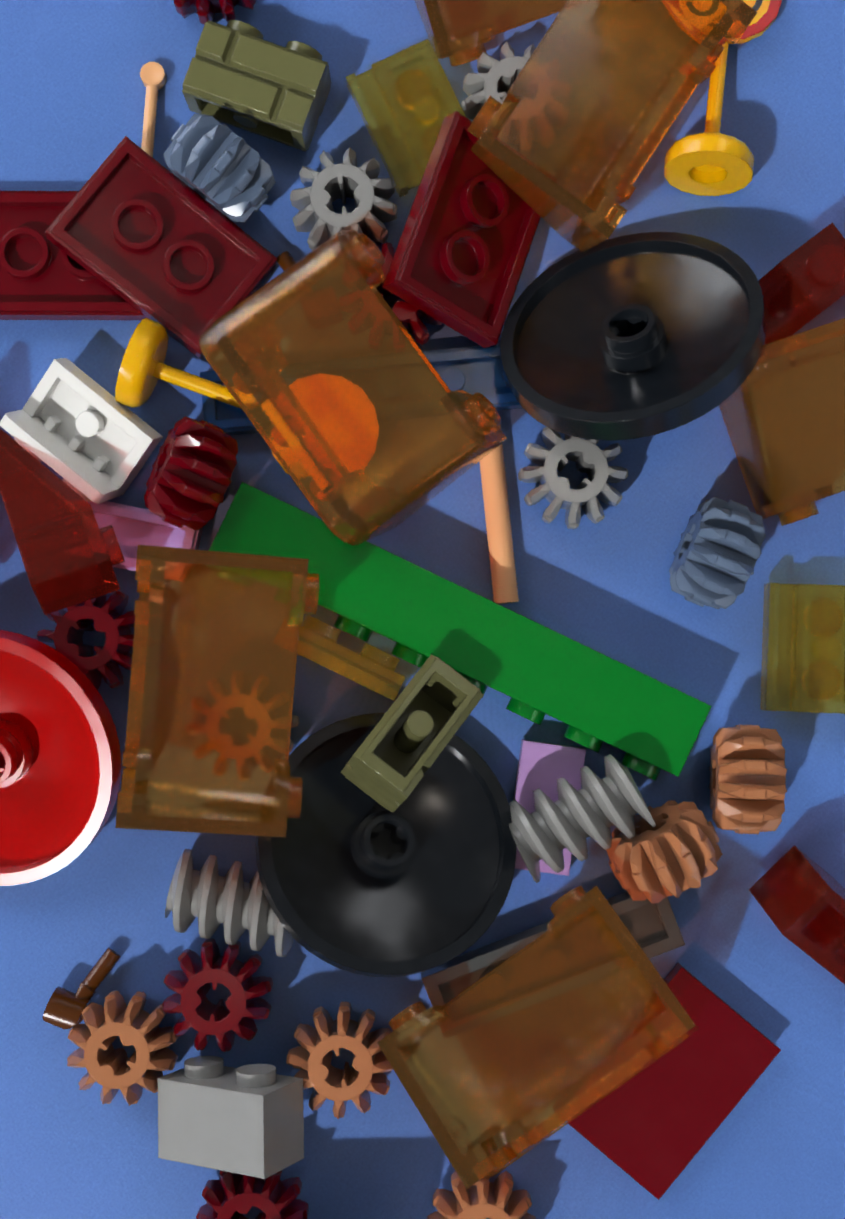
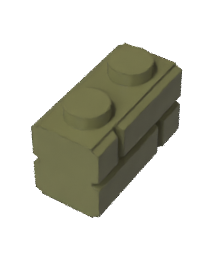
[182,20,331,152]
[341,654,484,812]

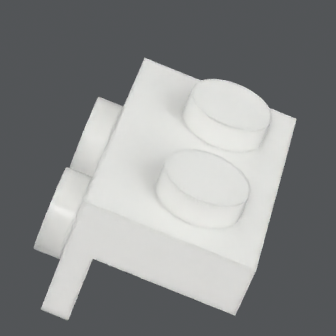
[0,358,163,504]

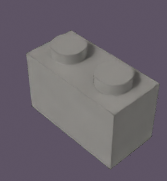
[157,1056,304,1179]

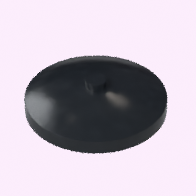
[500,232,767,440]
[255,713,516,977]

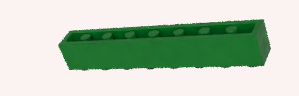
[208,482,712,781]

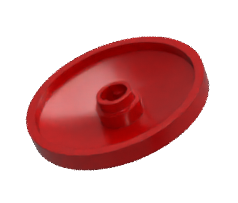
[0,630,121,886]

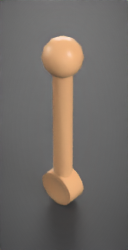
[140,62,167,157]

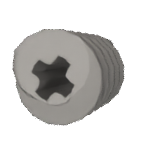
[509,754,656,883]
[165,848,294,957]

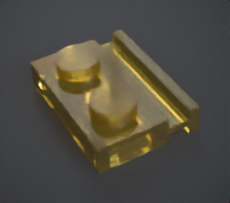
[346,39,466,197]
[760,583,845,714]
[275,614,407,701]

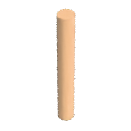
[475,414,519,604]

